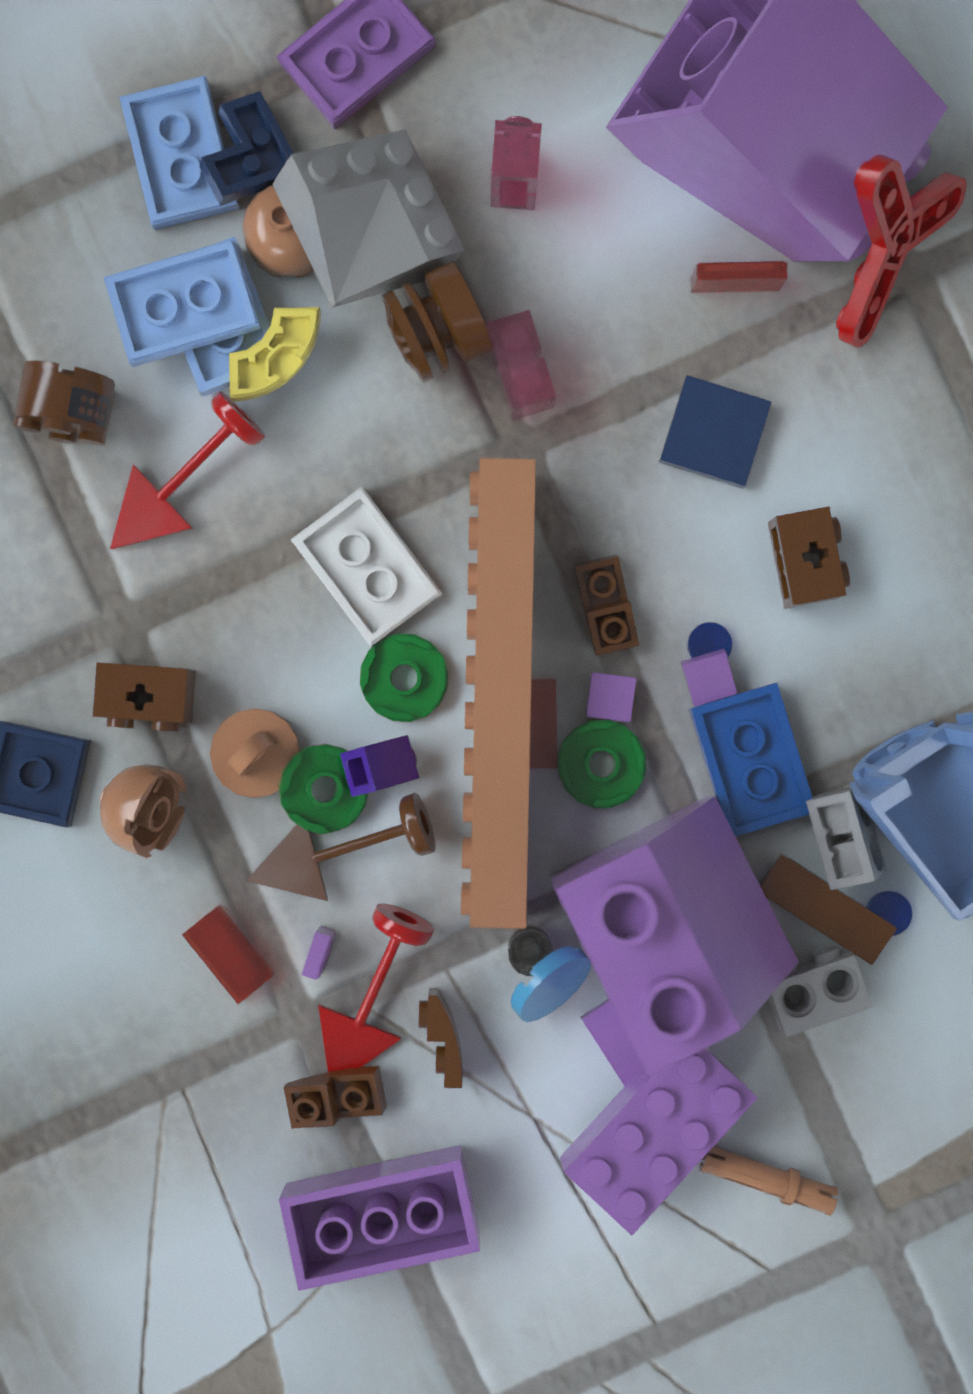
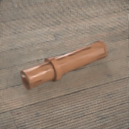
[699,1146,838,1216]

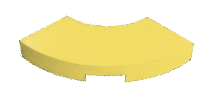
[229,307,321,402]

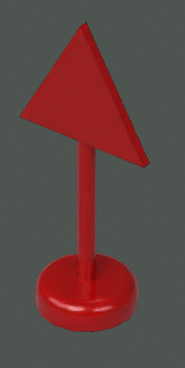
[110,391,266,549]
[318,903,434,1072]

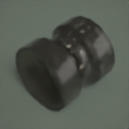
[508,925,553,976]

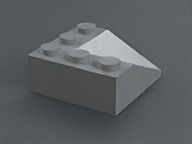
[272,129,465,308]

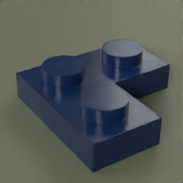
[199,91,294,206]

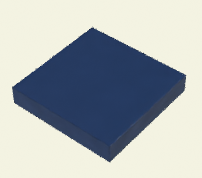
[659,375,772,489]
[0,721,91,828]

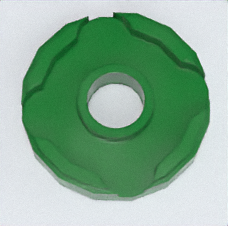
[360,633,449,722]
[557,720,646,808]
[278,743,369,834]

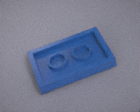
[689,682,813,837]

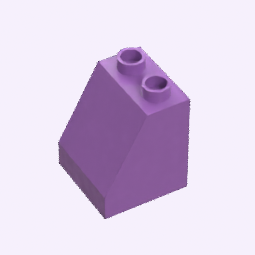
[606,0,948,262]
[549,796,799,1077]

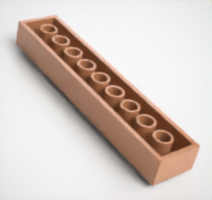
[461,458,536,929]

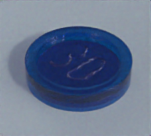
[687,622,732,658]
[866,890,912,936]

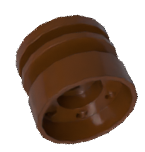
[382,261,493,383]

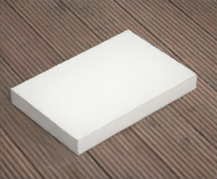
[291,487,443,647]

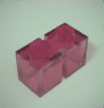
[491,116,542,210]
[486,310,556,421]

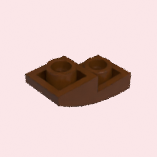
[573,554,640,656]
[418,988,463,1088]
[283,1066,387,1129]

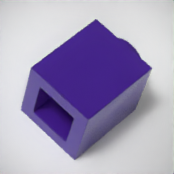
[340,735,420,797]

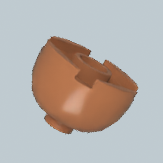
[242,185,314,278]
[100,764,187,858]

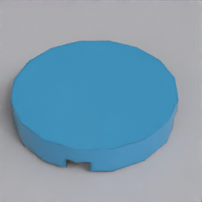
[511,946,591,1022]

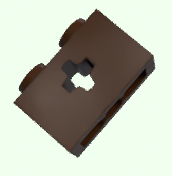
[768,506,850,609]
[92,662,196,732]

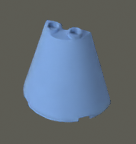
[850,712,973,921]

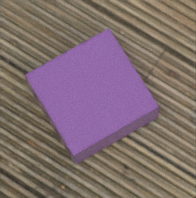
[681,649,737,707]
[585,672,636,722]
[301,926,336,980]

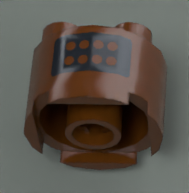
[13,360,115,446]

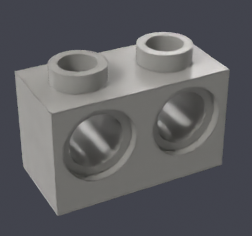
[806,787,887,890]
[768,946,873,1037]

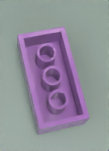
[560,1048,757,1236]
[279,1145,480,1291]

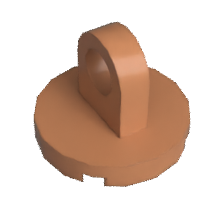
[210,708,300,798]

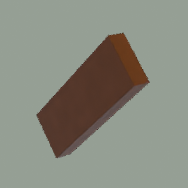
[760,852,897,965]

